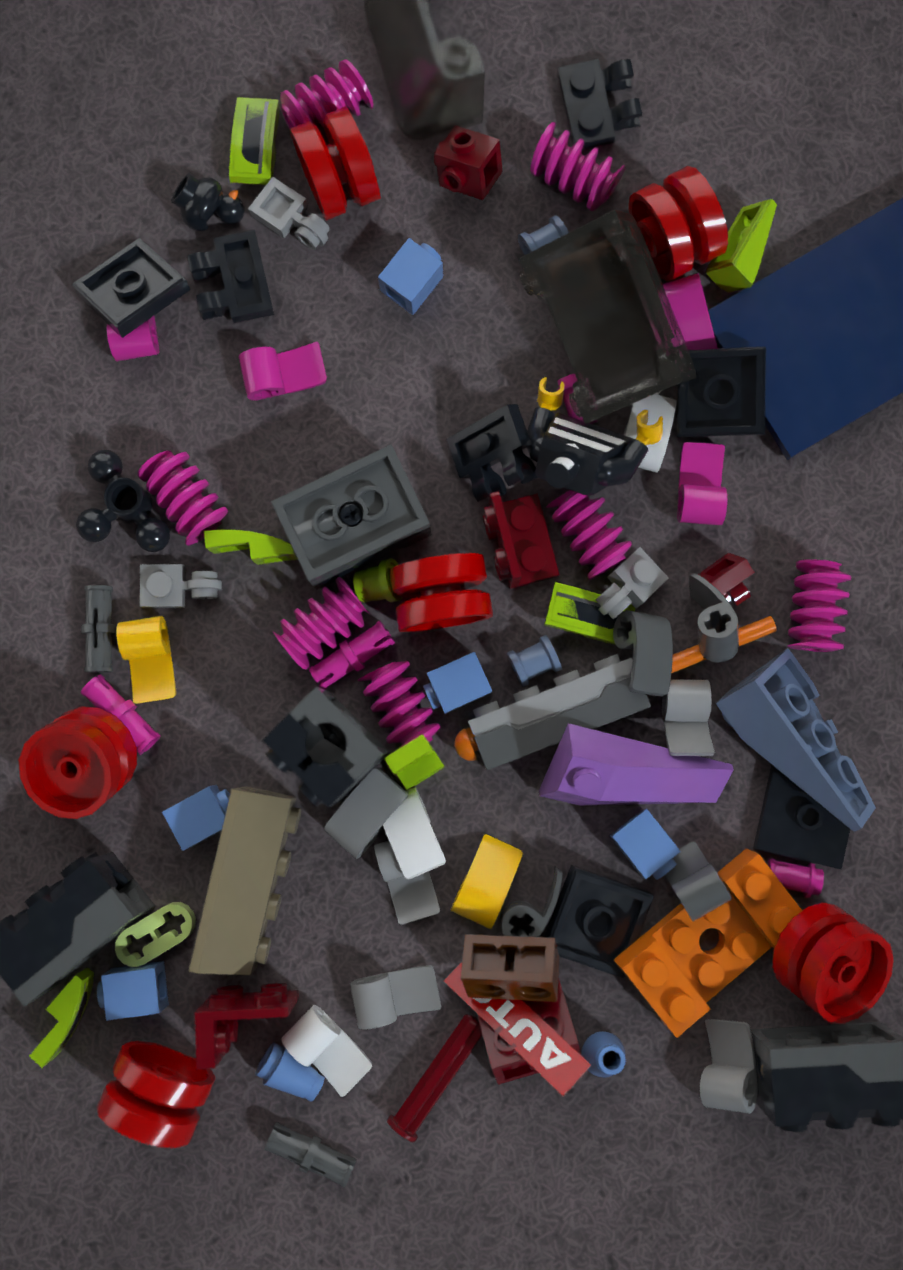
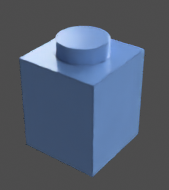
[378,238,443,315]
[423,652,493,714]
[162,785,230,851]
[610,809,681,880]
[97,961,169,1021]

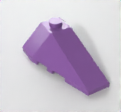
[539,723,734,806]

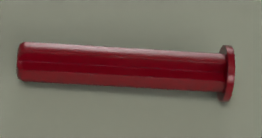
[387,1014,483,1142]

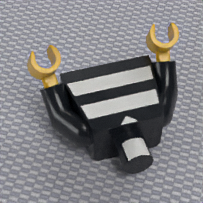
[527,377,663,495]

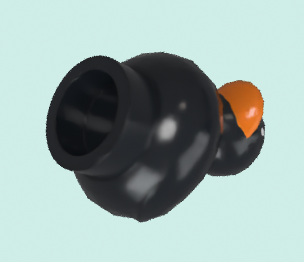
[171,173,245,231]

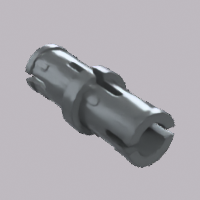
[81,585,116,673]
[264,1122,357,1188]

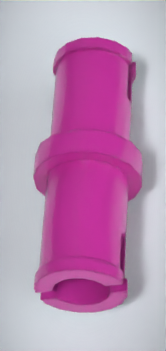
[309,620,395,690]
[81,674,161,755]

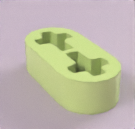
[115,902,196,967]

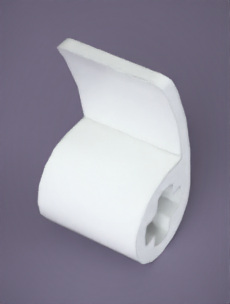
[623,389,677,473]
[383,786,446,880]
[281,1005,372,1097]

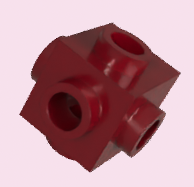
[434,125,503,200]

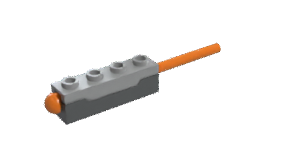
[454,616,777,770]

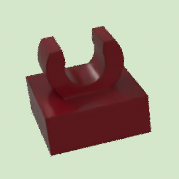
[698,553,754,606]

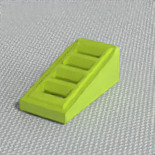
[705,199,777,293]

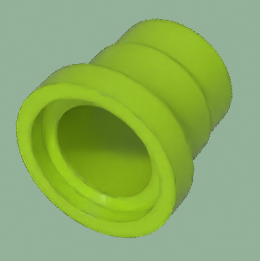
[353,558,403,603]

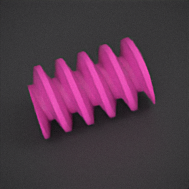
[280,59,374,130]
[530,122,625,211]
[137,450,228,546]
[546,490,632,580]
[787,559,852,652]
[273,577,368,670]
[358,661,441,749]

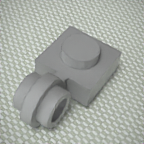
[248,177,330,250]
[596,547,669,619]
[140,564,222,608]

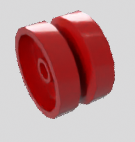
[289,106,381,221]
[628,166,728,282]
[390,553,493,632]
[19,706,137,819]
[772,902,894,1024]
[97,1041,216,1148]

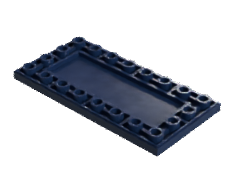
[708,198,903,460]

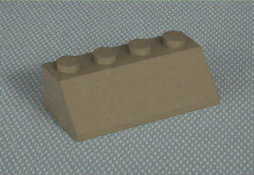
[189,786,301,975]

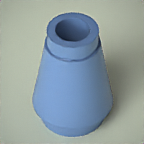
[582,1031,625,1078]
[255,1042,325,1102]

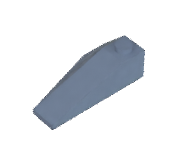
[716,648,876,832]

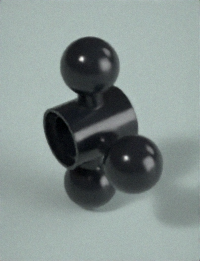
[76,450,170,552]

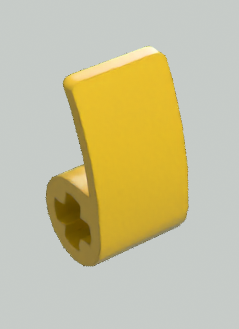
[116,616,176,704]
[451,834,523,929]

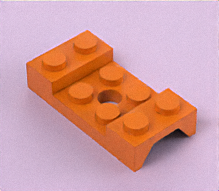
[613,848,803,1038]

